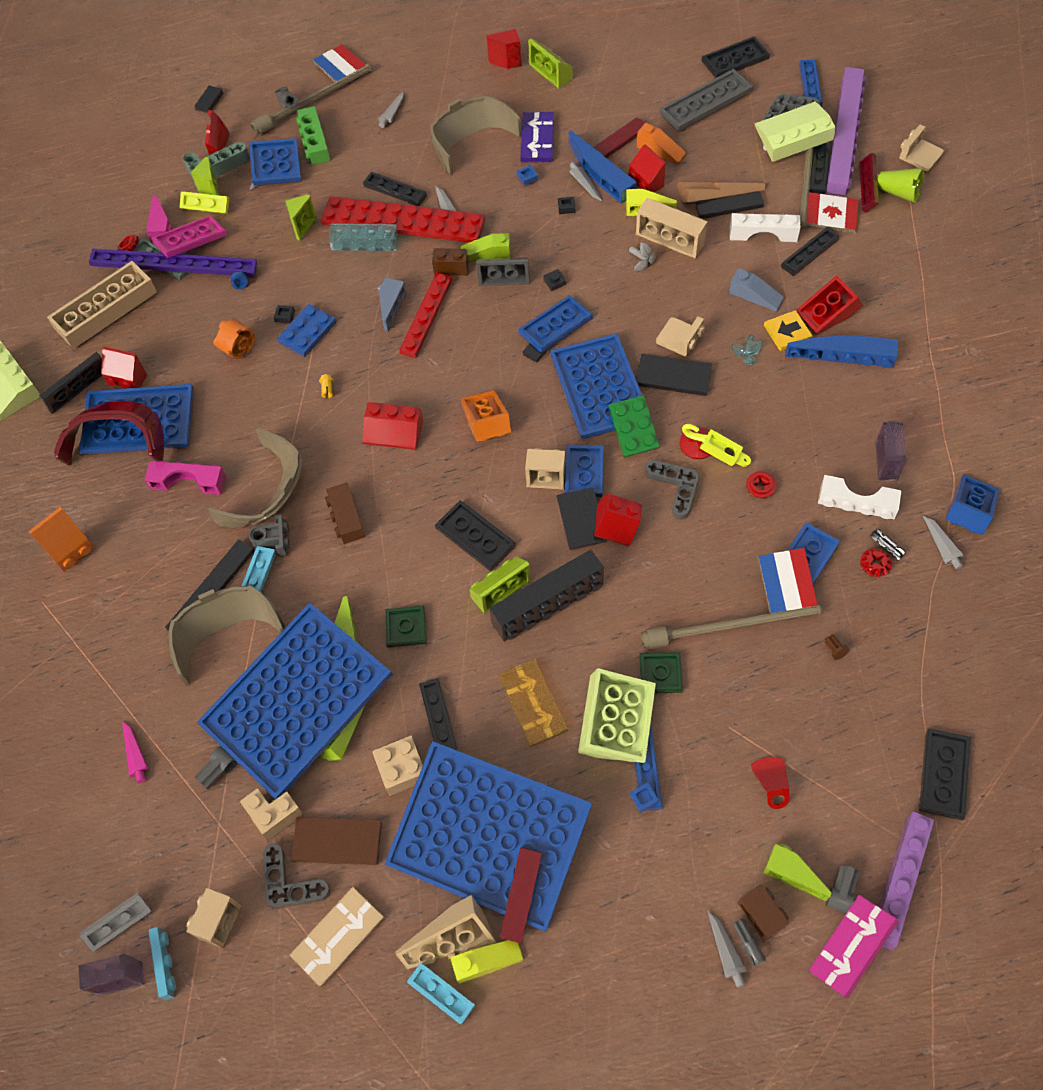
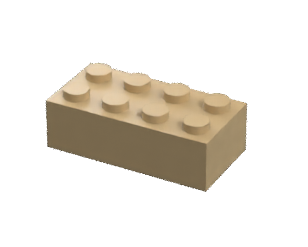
[636,198,707,259]

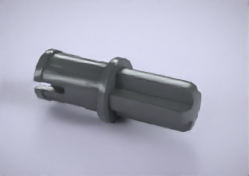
[733,919,766,966]

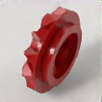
[117,234,139,251]
[746,471,777,499]
[860,547,892,577]

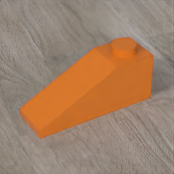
[637,123,686,165]

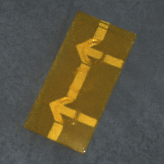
[498,659,568,747]

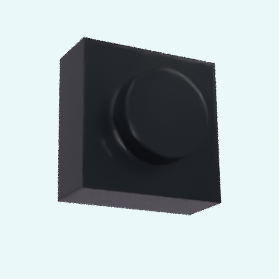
[543,269,566,291]

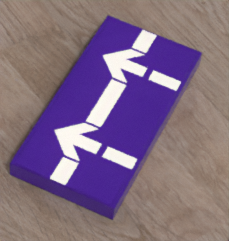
[520,112,554,162]

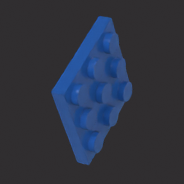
[249,138,301,185]

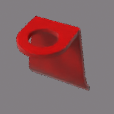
[751,757,790,809]

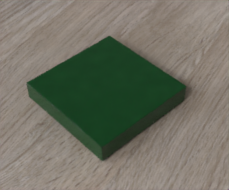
[385,605,427,648]
[639,652,683,693]

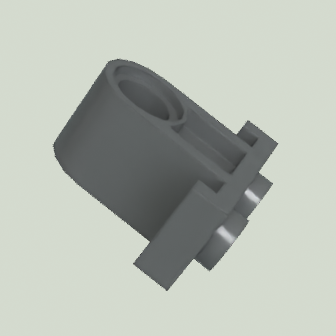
[248,514,290,557]

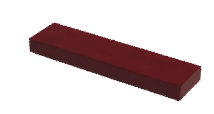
[593,117,645,158]
[860,153,879,213]
[500,848,543,943]

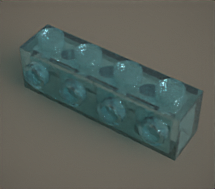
[329,224,398,251]

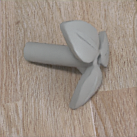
[629,242,657,271]

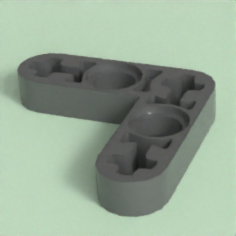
[763,94,820,120]
[645,460,699,520]
[263,844,330,909]

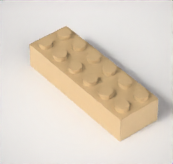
[47,261,157,349]

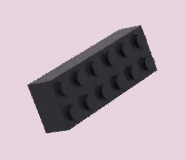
[489,550,604,642]

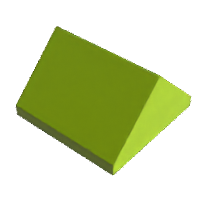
[191,157,219,196]
[285,194,317,241]

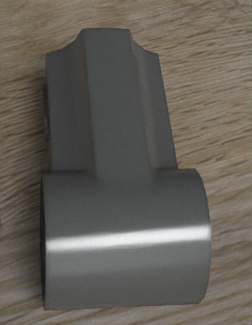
[275,87,297,108]
[195,746,237,790]
[826,865,860,914]

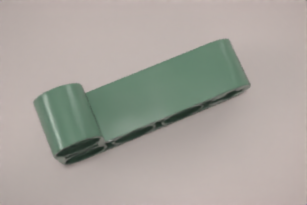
[183,142,250,180]

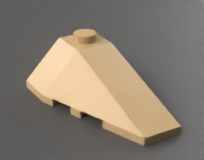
[395,895,496,969]

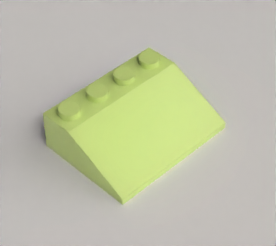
[755,102,835,162]
[0,341,40,421]
[578,668,656,763]

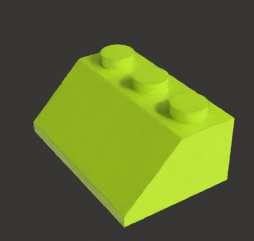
[528,38,573,88]
[469,557,531,614]

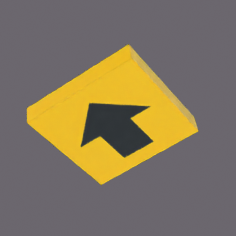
[764,310,812,351]

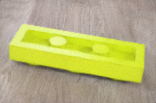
[179,192,229,214]

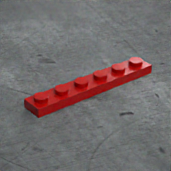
[399,272,453,358]

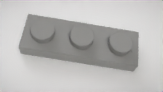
[80,892,151,952]

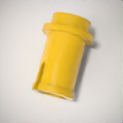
[319,374,334,398]

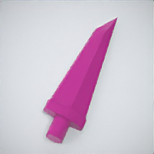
[122,721,148,783]

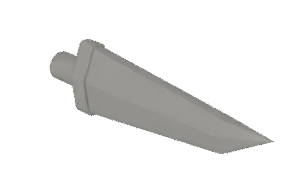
[378,92,404,128]
[569,162,603,202]
[435,186,456,211]
[922,515,964,570]
[707,910,747,988]

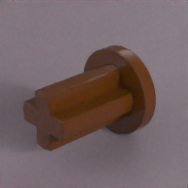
[825,634,849,660]

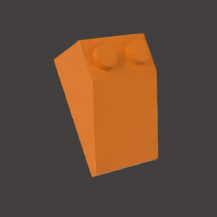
[460,390,511,441]
[28,507,95,572]

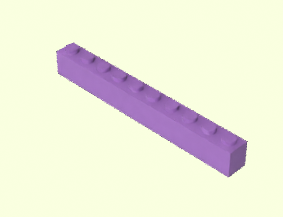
[826,67,866,196]

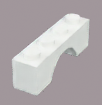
[730,213,800,242]
[818,475,901,519]

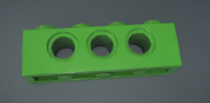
[296,106,330,165]

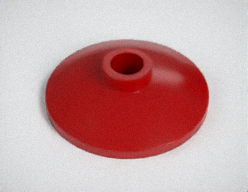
[680,427,711,459]

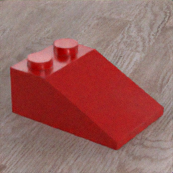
[796,275,863,334]

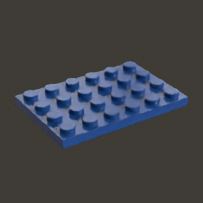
[550,333,651,439]
[79,384,194,455]

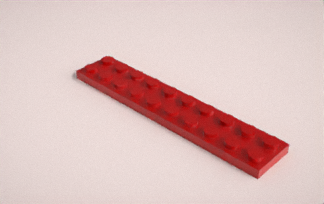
[320,196,485,243]

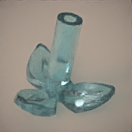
[732,335,762,365]

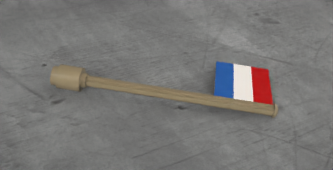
[250,44,372,135]
[641,548,822,649]

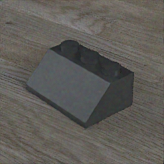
[476,257,529,286]

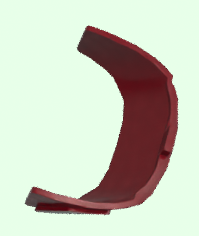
[54,401,164,465]

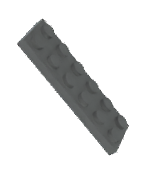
[659,69,753,131]

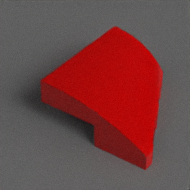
[205,110,230,155]

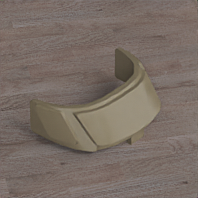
[430,96,521,174]
[208,428,302,528]
[168,585,286,686]

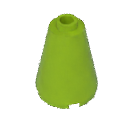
[877,168,925,203]

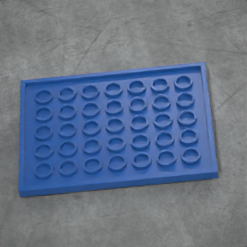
[197,602,393,799]
[384,741,593,932]

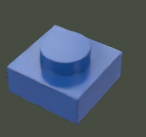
[516,165,538,186]
[629,782,659,813]

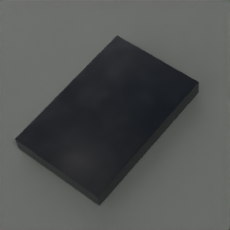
[556,487,607,550]

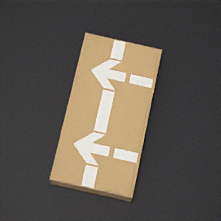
[289,887,384,988]

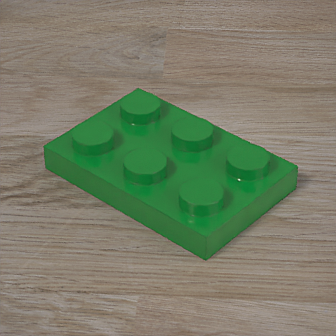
[608,395,660,458]

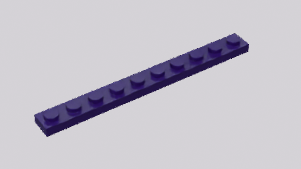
[89,249,258,277]

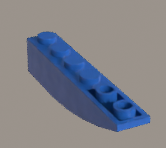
[569,130,636,204]
[785,336,898,368]

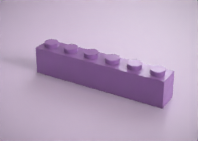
[879,811,934,951]

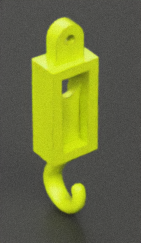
[682,424,751,467]

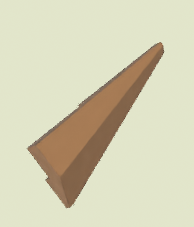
[677,182,765,202]

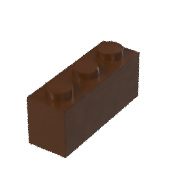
[325,482,365,544]

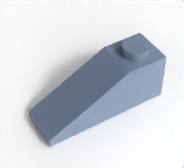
[729,268,784,311]
[378,277,406,332]

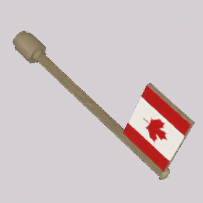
[800,147,858,232]

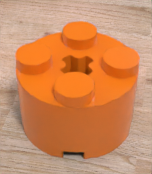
[213,319,255,360]

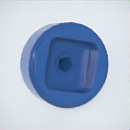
[230,272,248,289]

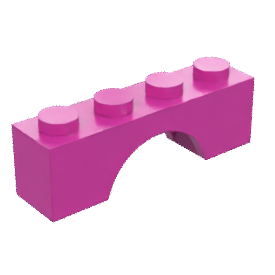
[144,461,226,495]

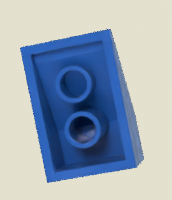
[945,474,1000,535]

